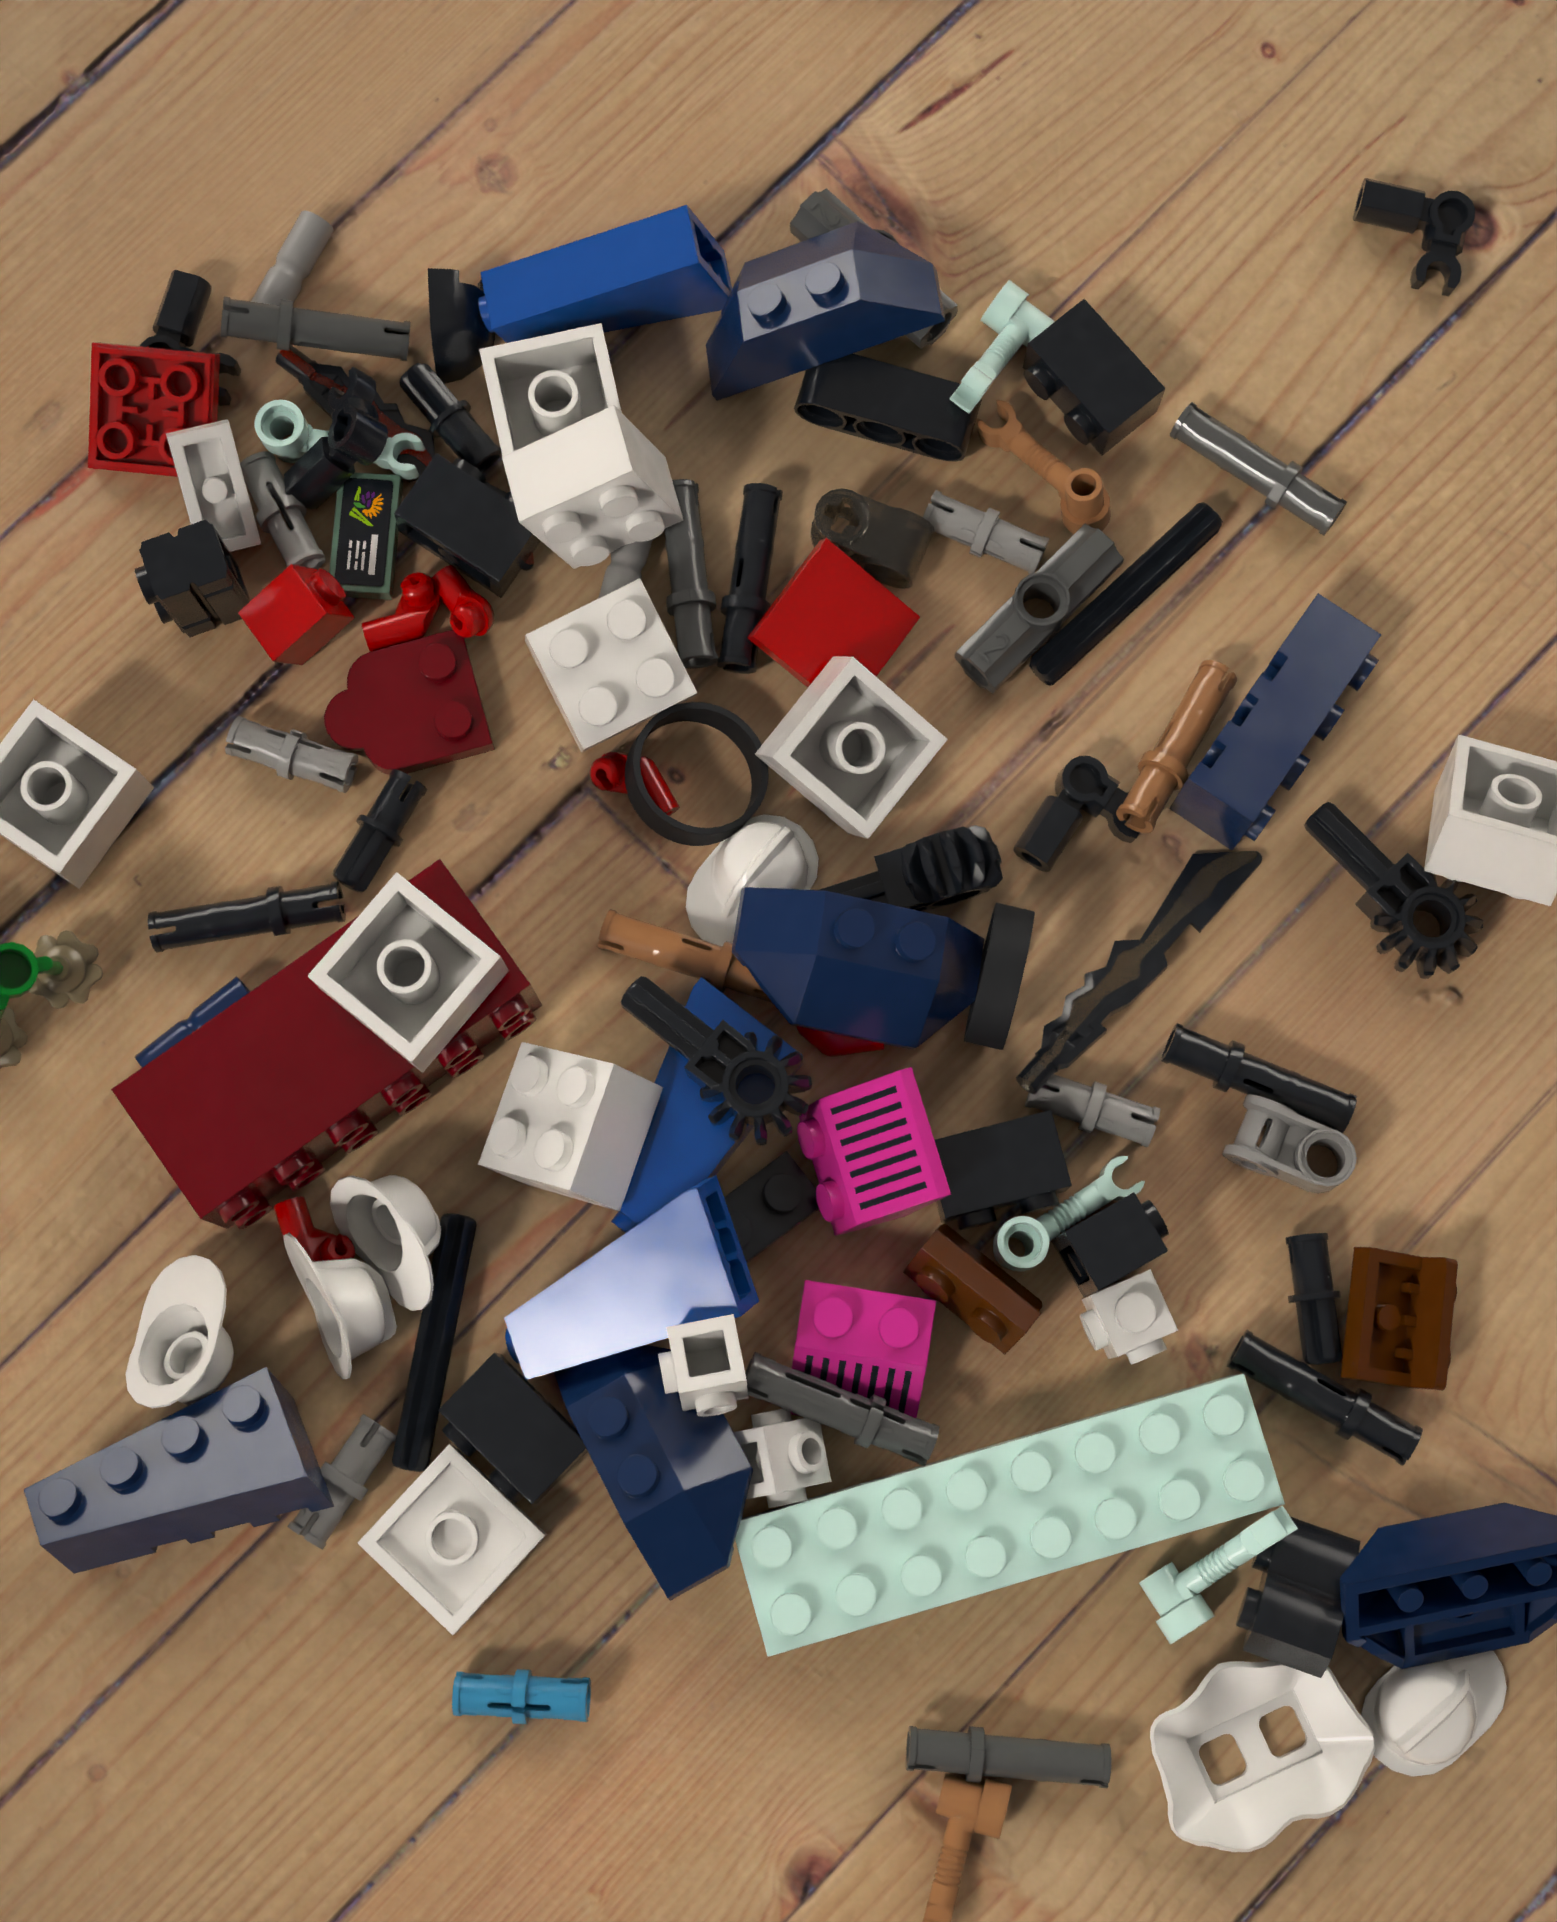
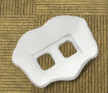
[1150,1661,1375,1852]

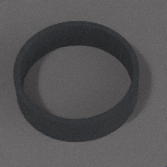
[625,702,769,846]
[964,903,1035,1050]

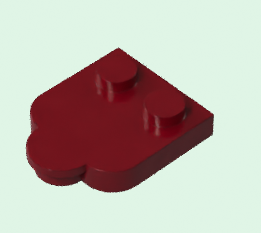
[324,630,495,775]

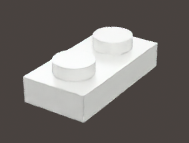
[166,419,261,552]

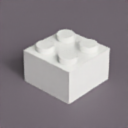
[479,323,622,457]
[502,405,684,569]
[525,578,697,753]
[755,656,948,839]
[0,699,154,889]
[1424,734,1557,906]
[308,872,509,1073]
[478,1042,663,1211]

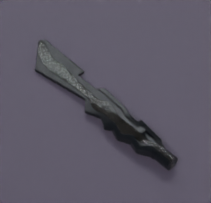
[1016,851,1262,1095]

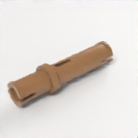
[1116,660,1237,834]
[597,909,774,1005]

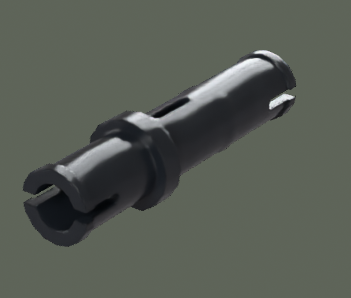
[717,483,783,674]
[148,881,346,953]
[1161,1023,1357,1133]
[1227,1330,1423,1466]

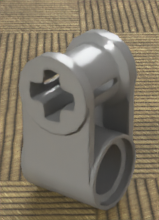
[1222,1094,1357,1194]

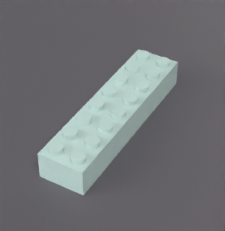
[735,1373,1285,1657]

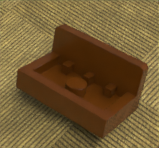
[903,1224,1042,1355]
[1341,1247,1458,1391]

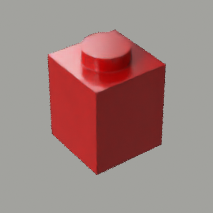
[238,564,355,665]

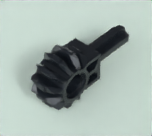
[1304,802,1484,979]
[819,825,1003,911]
[621,976,812,1145]

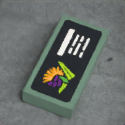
[329,472,403,600]

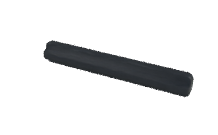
[1029,502,1223,686]
[392,1213,477,1472]

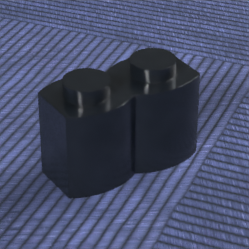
[1236,1517,1361,1678]

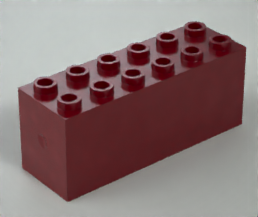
[111,859,542,1230]

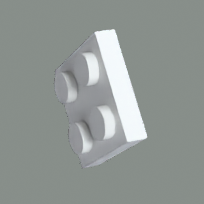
[358,1444,547,1635]

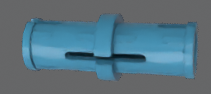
[452,1669,591,1724]

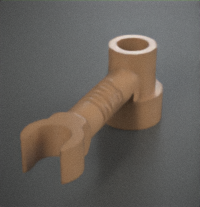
[976,400,1111,534]
[923,1773,1012,1922]

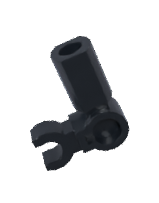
[1353,178,1475,297]
[140,270,241,406]
[284,367,388,509]
[1013,756,1140,872]

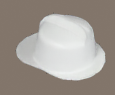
[686,814,819,946]
[330,1175,441,1311]
[283,1233,397,1379]
[125,1255,234,1409]
[1361,1651,1507,1776]

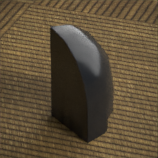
[428,268,496,384]

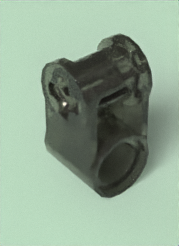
[810,488,934,589]

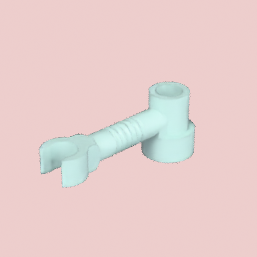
[949,280,1055,414]
[254,399,425,480]
[993,1156,1145,1272]
[1139,1505,1298,1645]

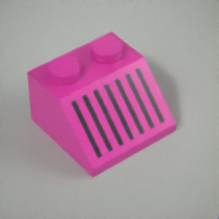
[797,1067,951,1236]
[791,1280,936,1418]

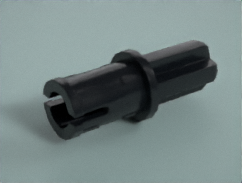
[399,363,502,473]
[333,769,427,893]
[1285,1233,1342,1365]

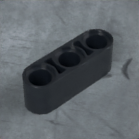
[794,354,982,462]

